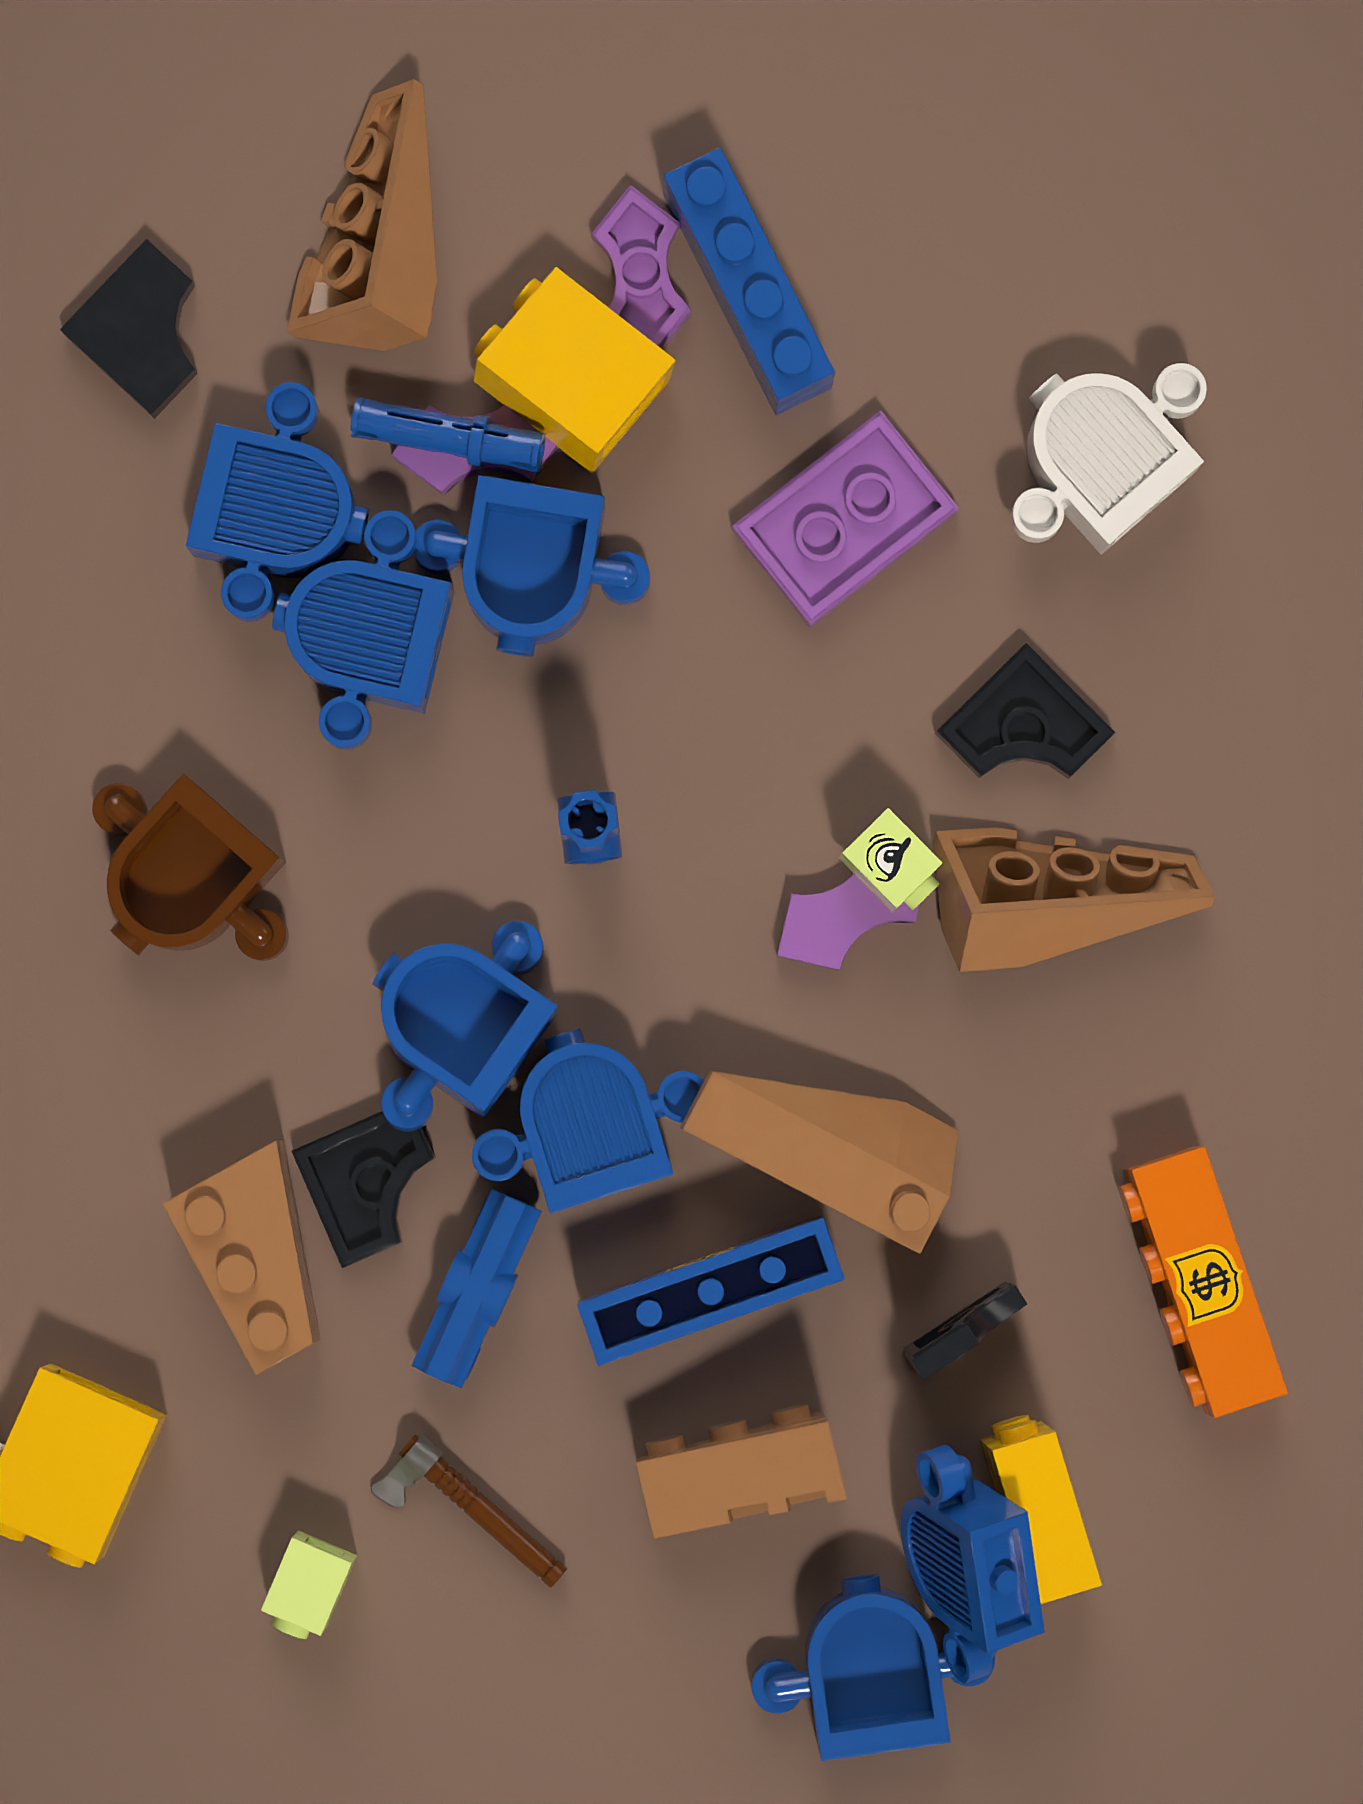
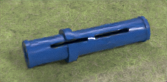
[350,397,546,473]

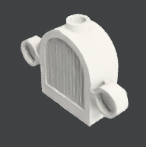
[1011,363,1207,555]

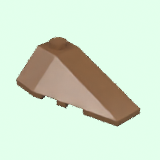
[287,79,437,351]
[934,827,1215,972]
[680,1071,959,1254]

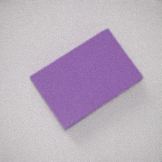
[732,410,959,628]

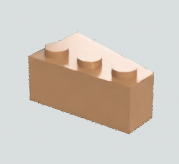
[162,1140,320,1375]
[636,1404,847,1539]

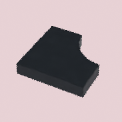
[60,239,198,419]
[935,643,1116,779]
[291,1111,435,1268]
[903,1282,1027,1380]

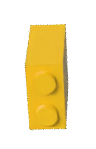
[473,267,676,474]
[0,1363,167,1568]
[980,1415,1102,1604]

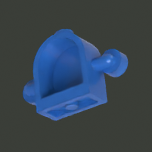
[186,382,370,622]
[414,475,650,657]
[272,510,454,750]
[372,921,558,1131]
[472,1028,704,1213]
[900,1445,1045,1683]
[751,1574,995,1761]

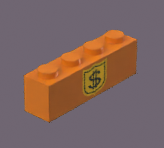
[1119,1146,1288,1418]

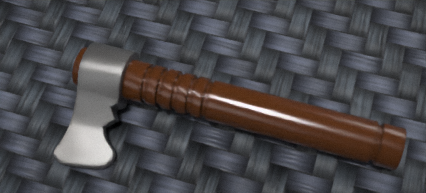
[371,1434,567,1588]

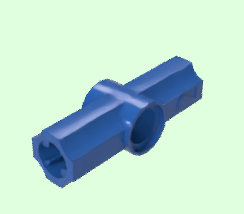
[557,790,622,865]
[411,1189,542,1388]

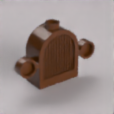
[92,773,289,961]

